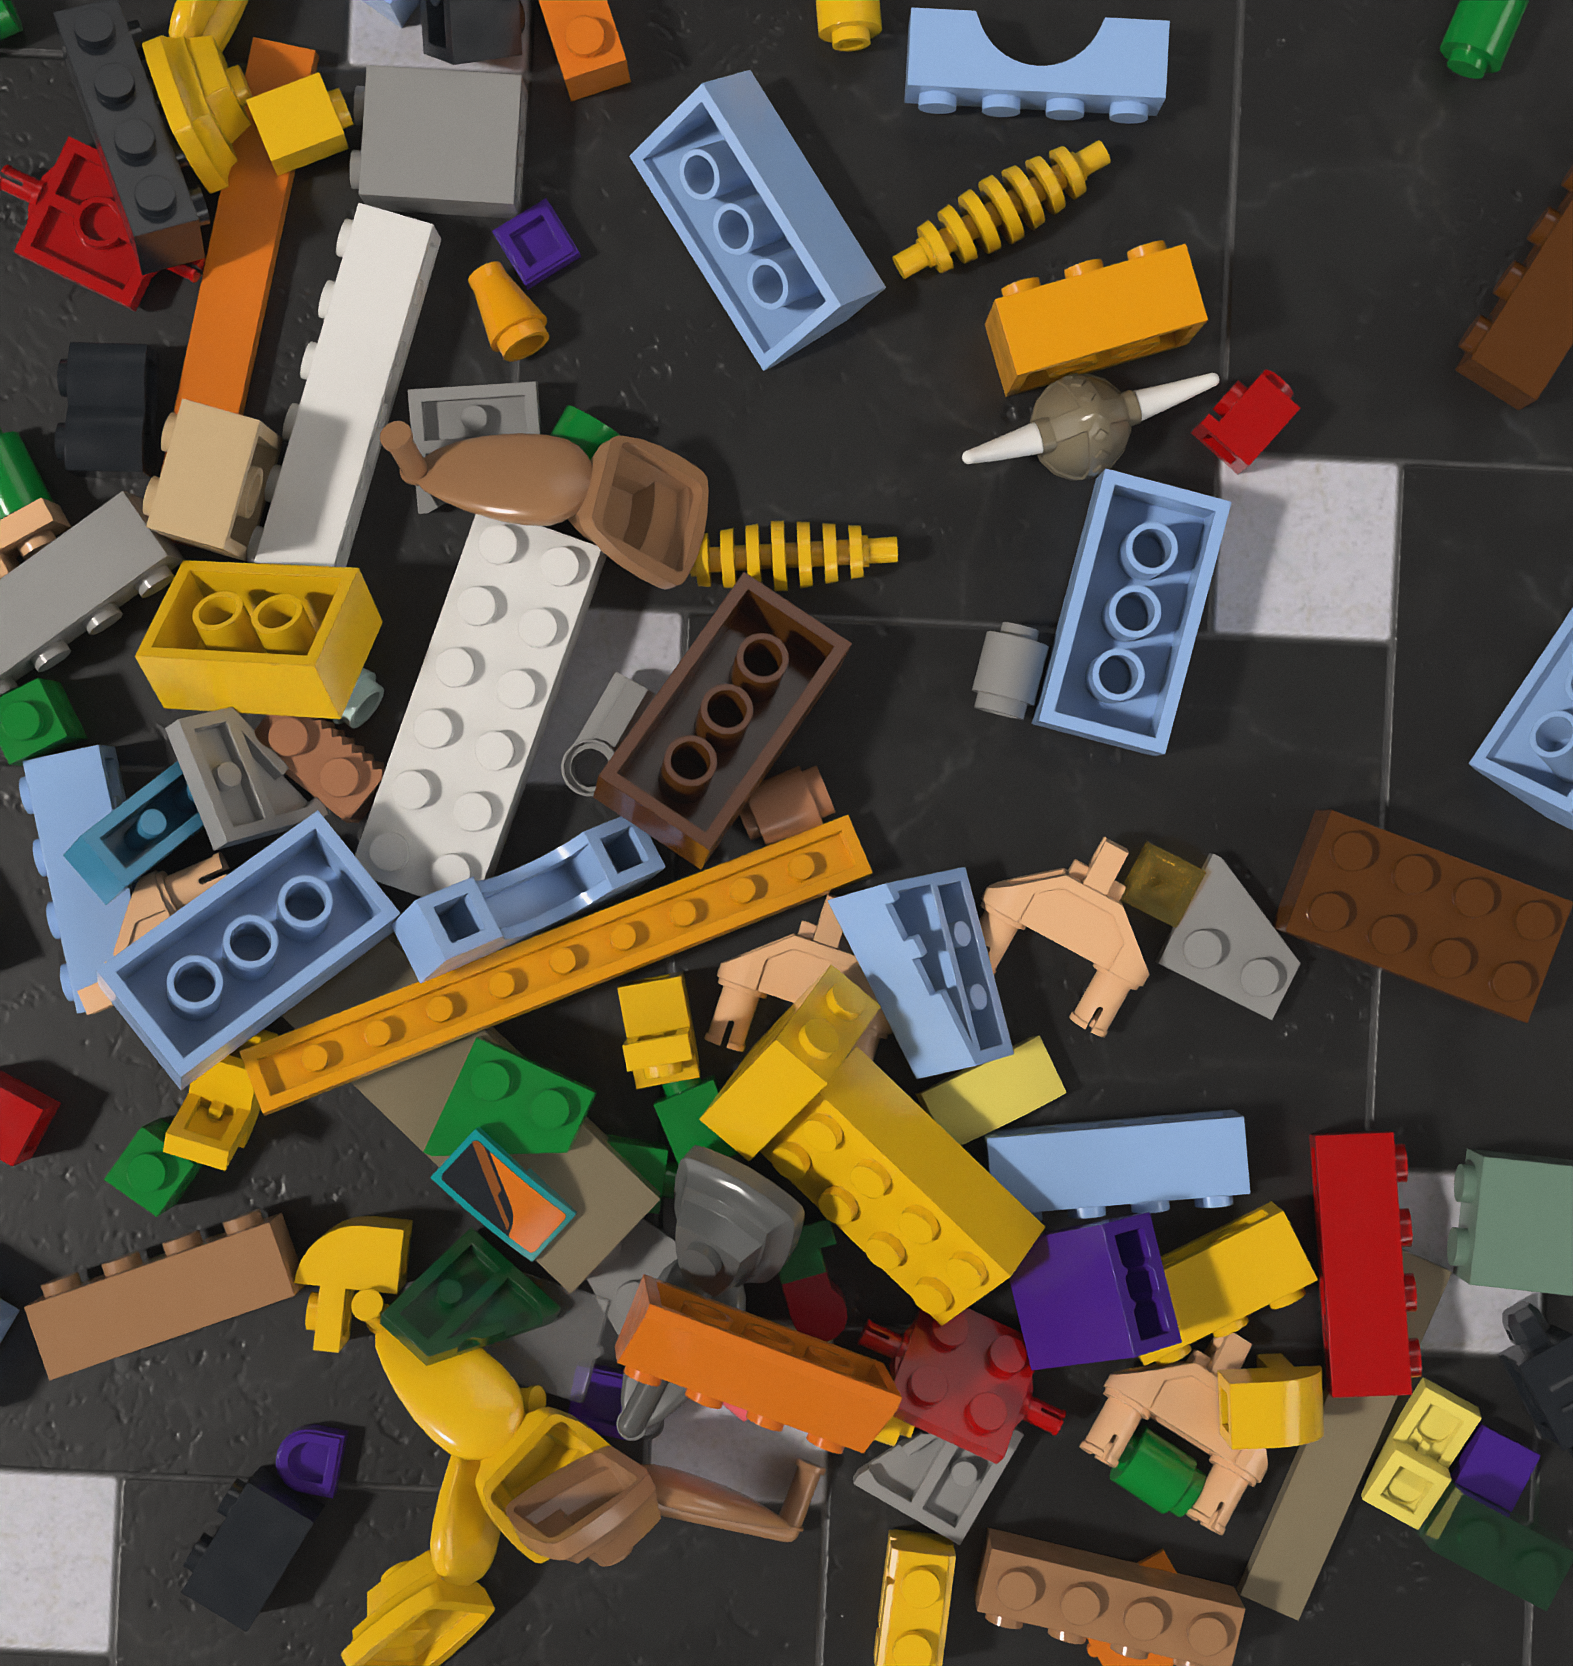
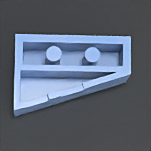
[827,867,1014,1079]

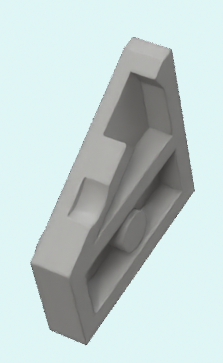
[408,381,542,514]
[165,707,328,851]
[1155,853,1301,1020]

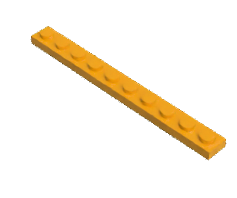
[239,815,873,1116]

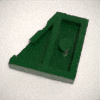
[380,1227,561,1366]

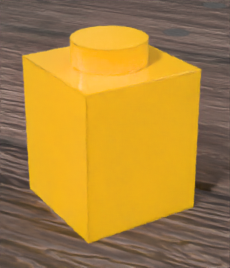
[246,72,354,176]

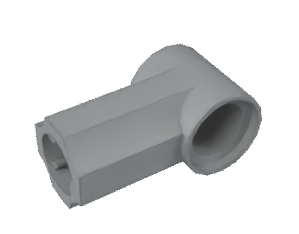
[561,672,656,797]

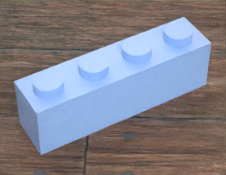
[19,745,139,1014]
[982,1110,1250,1221]

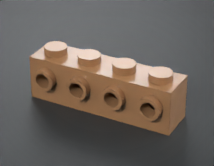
[24,1209,306,1381]
[973,1528,1245,1666]

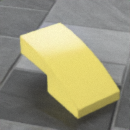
[916,1036,1067,1145]
[1361,1377,1482,1530]

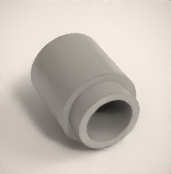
[972,622,1049,720]

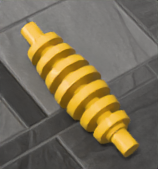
[892,140,1111,279]
[689,520,898,591]

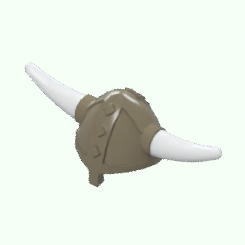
[962,373,1220,481]

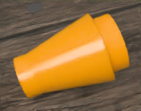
[468,261,549,362]

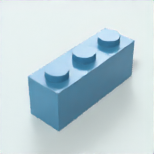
[63,761,205,905]

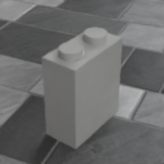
[350,65,528,219]

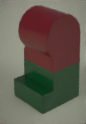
[778,1213,848,1342]

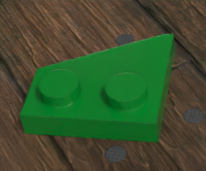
[423,1036,598,1156]

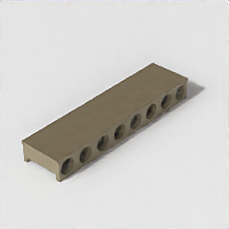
[282,932,661,1294]

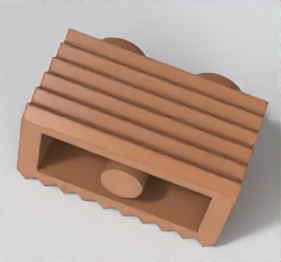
[254,715,385,823]

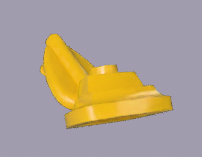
[142,0,253,194]
[351,1288,611,1563]
[341,1385,546,1666]

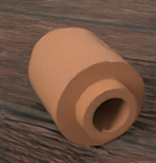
[740,766,836,846]

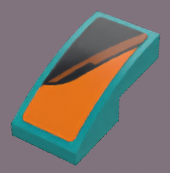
[430,1126,578,1262]

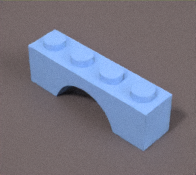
[905,7,1170,124]
[391,816,666,984]

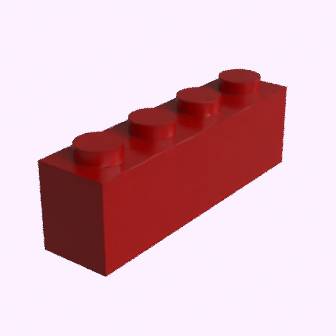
[1309,1130,1422,1398]

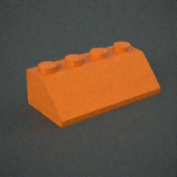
[615,1274,902,1454]

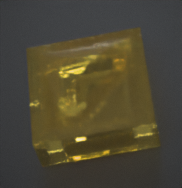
[1120,841,1206,928]

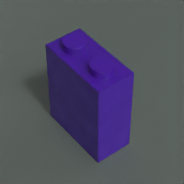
[1009,1212,1182,1370]

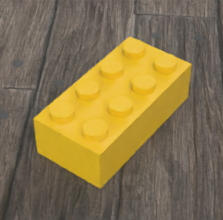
[760,1046,1045,1326]

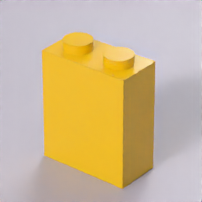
[699,964,881,1161]

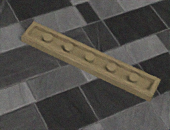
[1237,1249,1452,1621]

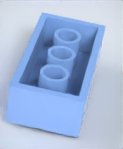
[1031,468,1232,756]
[96,810,401,1090]

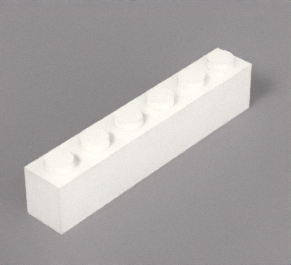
[247,203,441,567]

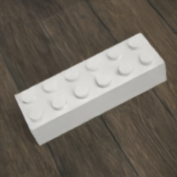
[355,514,607,897]

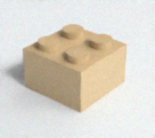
[143,398,284,562]

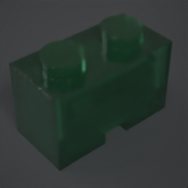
[1413,1480,1573,1612]

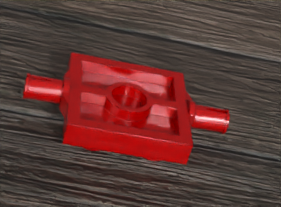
[0,136,206,312]
[857,1307,1066,1464]

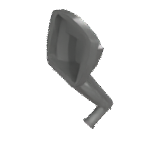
[616,1145,804,1441]

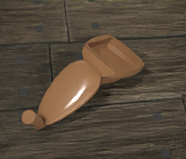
[380,421,709,590]
[506,1446,826,1566]

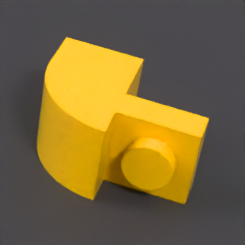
[617,971,700,1089]
[163,1029,278,1171]
[294,1216,413,1353]
[1217,1353,1324,1450]

